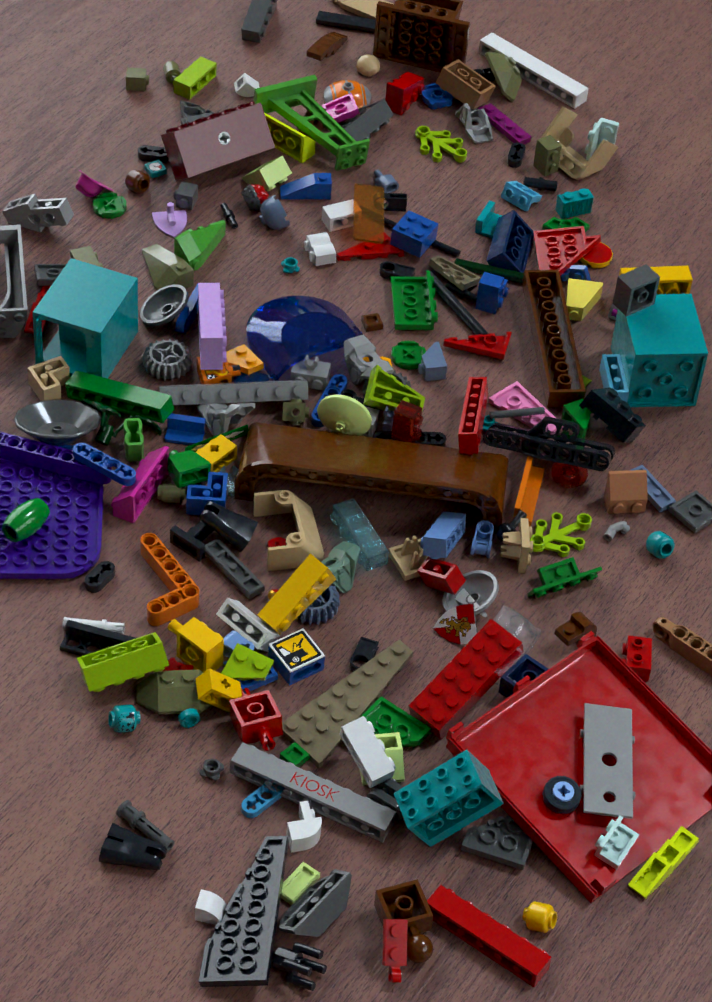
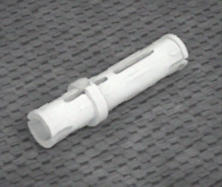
[62,617,125,634]

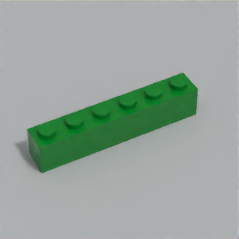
[65,370,174,423]

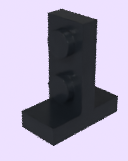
[170,520,214,562]

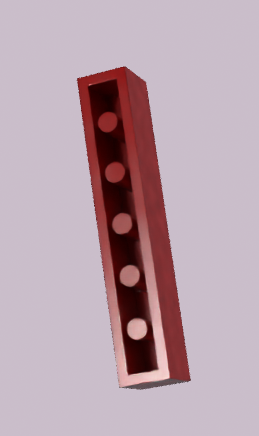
[458,377,488,455]
[427,885,552,987]

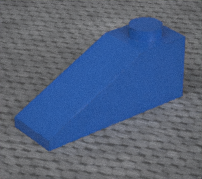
[280,173,332,200]

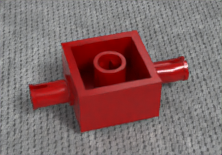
[229,688,283,751]

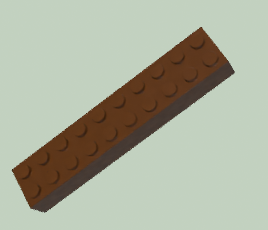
[522,270,586,408]

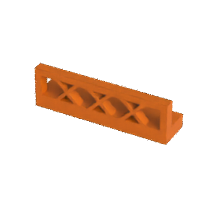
[513,456,545,526]

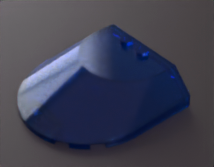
[246,296,363,381]

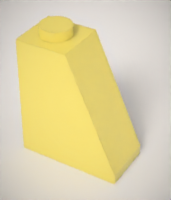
[566,278,603,321]

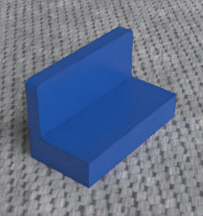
[165,413,206,445]

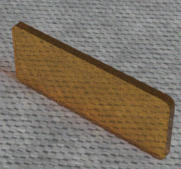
[353,184,384,244]

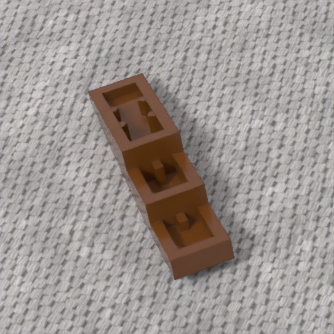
[307,32,348,61]

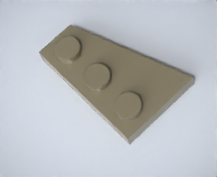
[428,255,481,291]

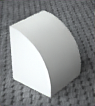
[234,73,260,97]
[195,889,226,925]

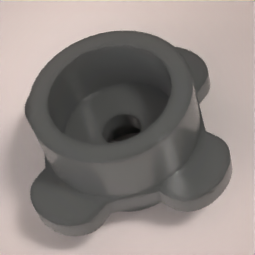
[200,759,224,780]

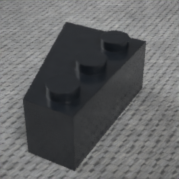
[579,387,646,443]

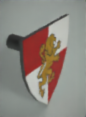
[433,603,477,644]

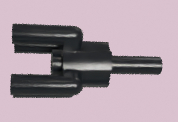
[272,942,327,991]

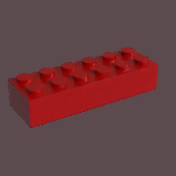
[408,619,524,740]

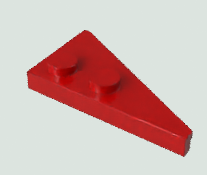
[336,232,404,261]
[443,332,512,360]

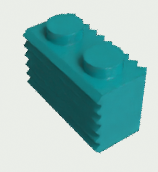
[555,188,594,219]

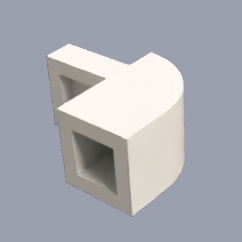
[286,801,322,853]

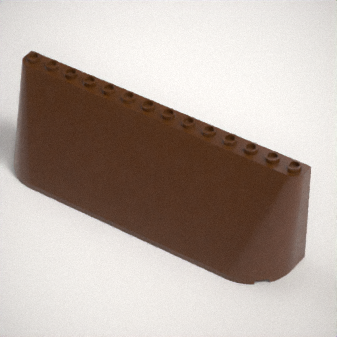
[234,422,509,534]

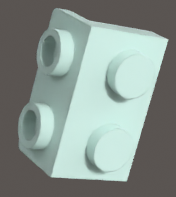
[594,815,639,870]

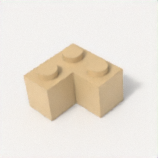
[28,356,70,401]

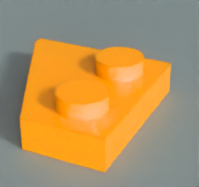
[226,344,264,375]

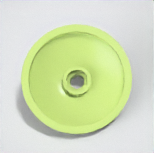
[317,395,372,436]

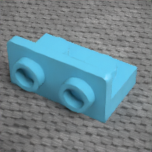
[501,181,542,211]

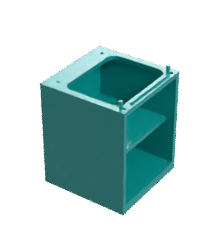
[33,258,138,378]
[610,293,708,407]

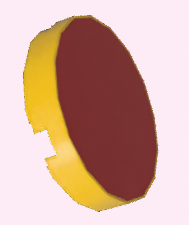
[580,242,613,268]

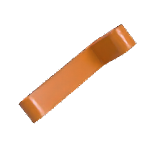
[140,533,199,626]

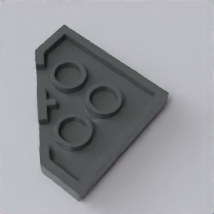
[461,816,533,870]

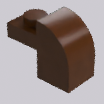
[554,612,597,647]

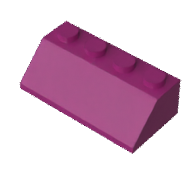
[111,446,169,523]

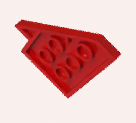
[533,226,601,276]

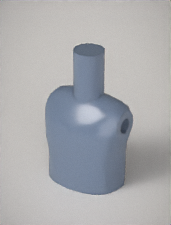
[374,169,399,193]

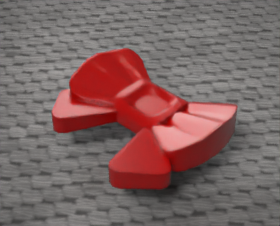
[163,657,194,671]

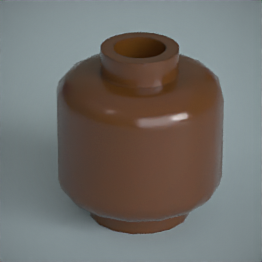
[125,169,150,194]

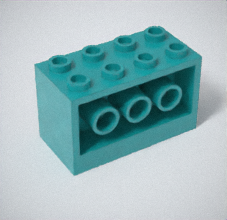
[394,750,504,847]

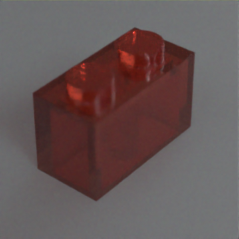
[391,400,424,443]

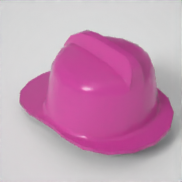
[75,170,114,197]

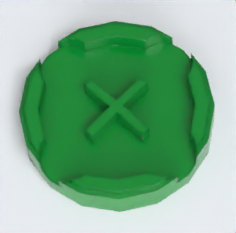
[93,192,127,219]
[391,341,426,370]

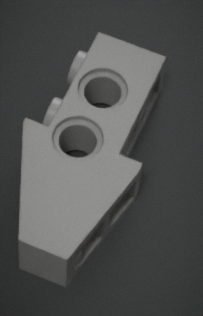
[2,194,74,232]

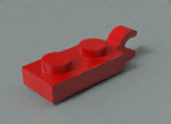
[382,919,408,983]

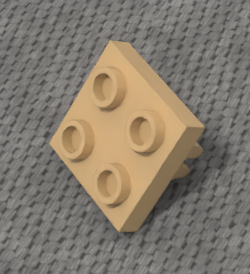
[500,518,533,573]
[388,535,428,581]

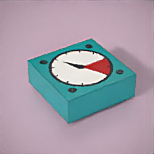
[144,160,167,178]

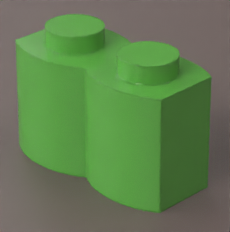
[124,418,144,461]

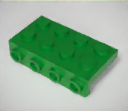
[390,270,438,330]

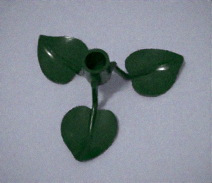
[82,399,162,446]

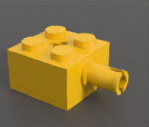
[167,617,224,672]

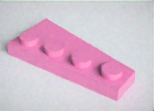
[488,381,563,432]

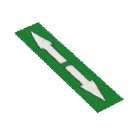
[185,424,248,452]

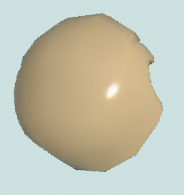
[356,54,380,76]

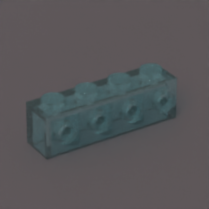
[331,498,389,571]

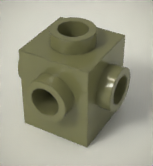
[282,399,309,425]

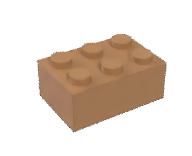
[436,59,496,110]

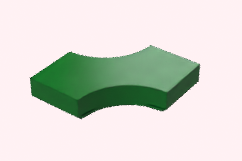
[542,217,590,232]

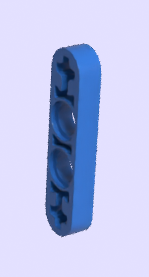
[175,284,198,333]
[311,374,348,428]
[73,443,136,486]

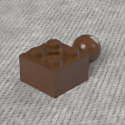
[374,879,433,963]

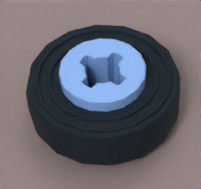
[542,776,582,814]

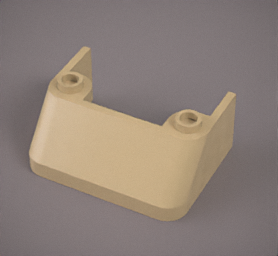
[541,107,618,180]
[253,490,324,571]

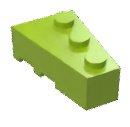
[363,365,425,420]

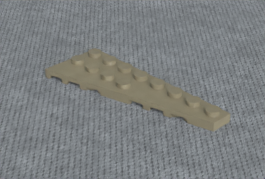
[282,640,413,768]

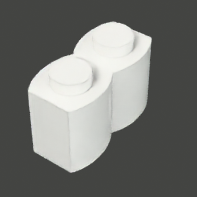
[304,232,336,266]

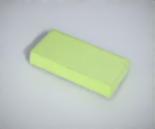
[281,862,320,905]

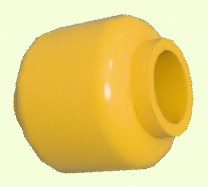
[522,901,557,933]

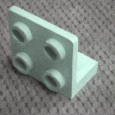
[585,117,619,160]

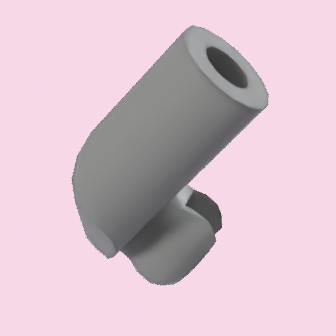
[603,521,630,541]

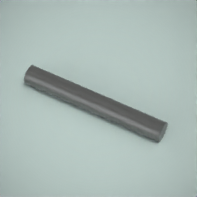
[489,407,545,419]

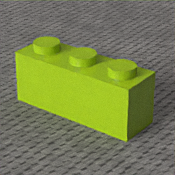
[173,56,217,100]

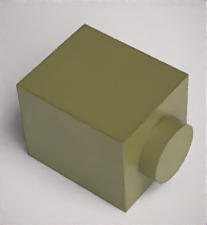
[126,67,149,91]

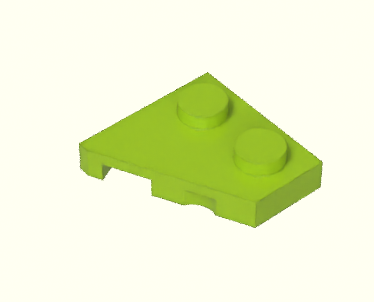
[221,643,274,681]

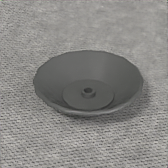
[14,400,101,446]

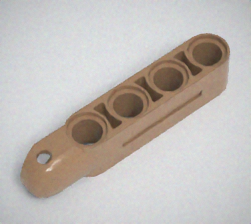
[652,617,712,676]

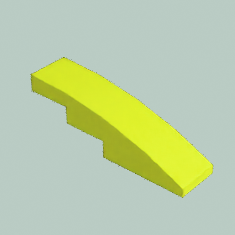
[628,826,699,899]

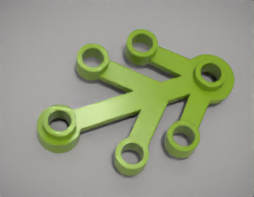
[415,126,467,163]
[530,512,592,557]

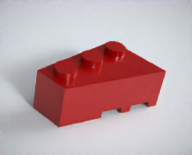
[385,72,425,115]

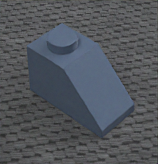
[418,341,447,381]

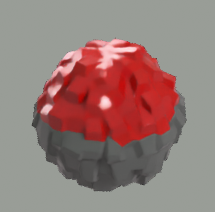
[241,184,269,211]

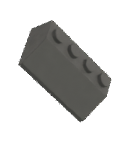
[329,98,394,146]

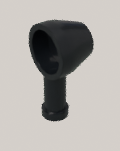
[497,510,527,541]

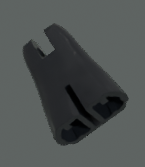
[199,501,258,552]
[99,823,167,870]

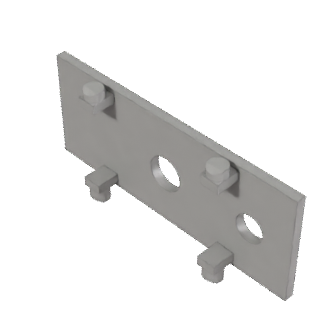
[580,703,635,819]

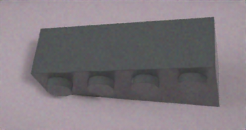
[241,0,277,43]

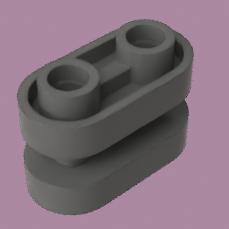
[367,778,404,821]

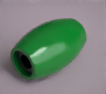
[2,498,50,542]

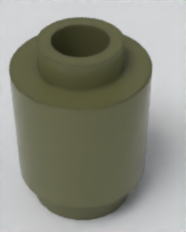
[163,61,181,83]
[157,483,186,504]

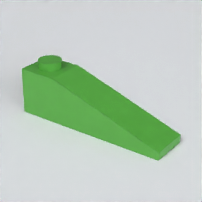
[174,220,226,271]

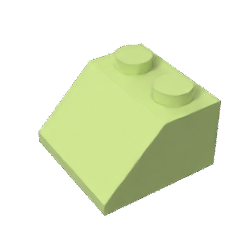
[242,155,292,191]

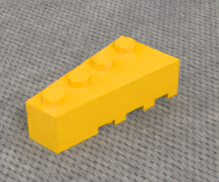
[257,553,336,635]

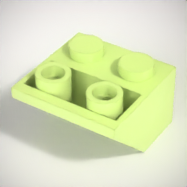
[360,732,405,785]

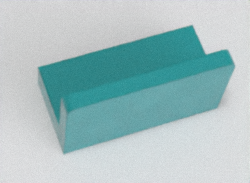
[475,200,502,239]

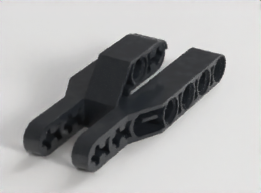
[483,416,615,471]

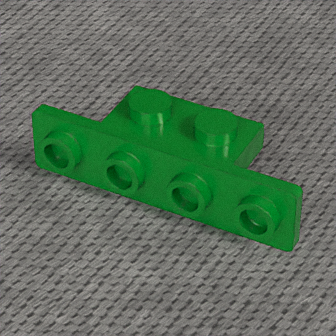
[527,557,602,598]

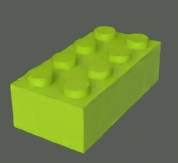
[77,632,169,692]

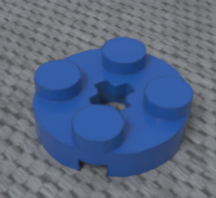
[422,83,453,110]

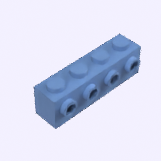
[420,511,466,559]

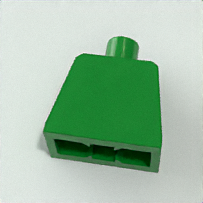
[167,450,211,488]

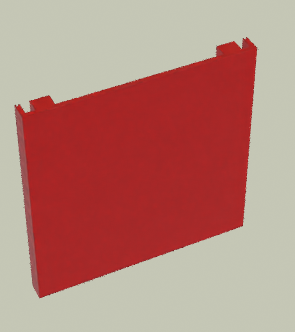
[446,631,712,903]

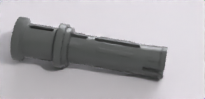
[116,800,175,852]

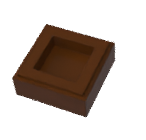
[361,313,383,332]

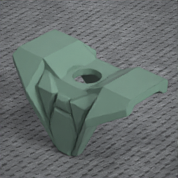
[321,541,360,593]

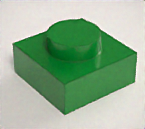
[279,742,310,767]

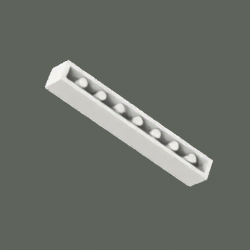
[478,33,589,109]

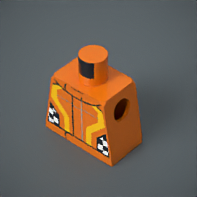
[197,357,241,384]

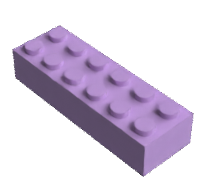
[198,283,227,370]

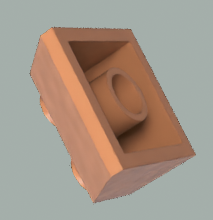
[604,470,648,514]

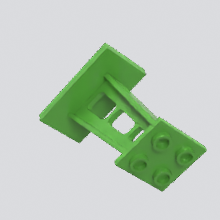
[253,75,370,171]

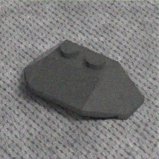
[279,869,352,937]

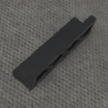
[60,620,136,656]

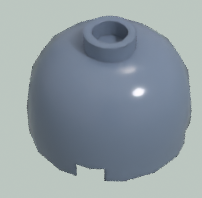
[259,195,290,230]

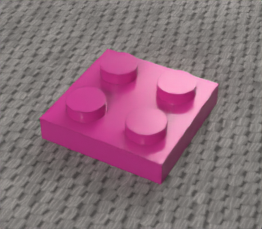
[322,93,360,124]

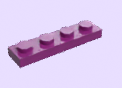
[478,103,532,145]

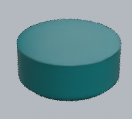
[178,708,200,728]

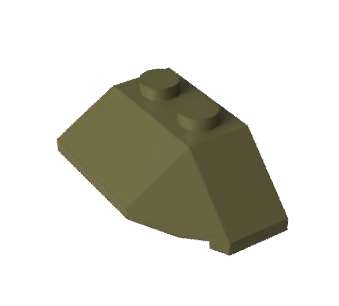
[485,52,522,102]
[136,670,212,714]

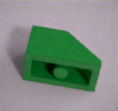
[561,399,592,439]

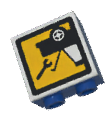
[268,628,325,686]

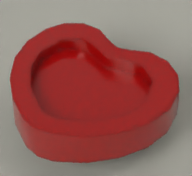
[267,537,286,548]

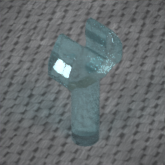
[220,466,238,497]

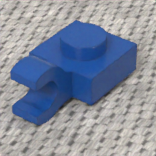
[560,265,591,281]

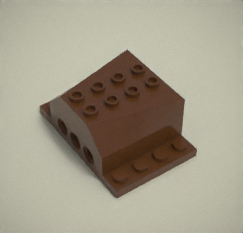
[373,0,470,73]

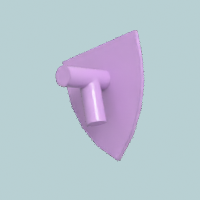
[152,202,187,238]

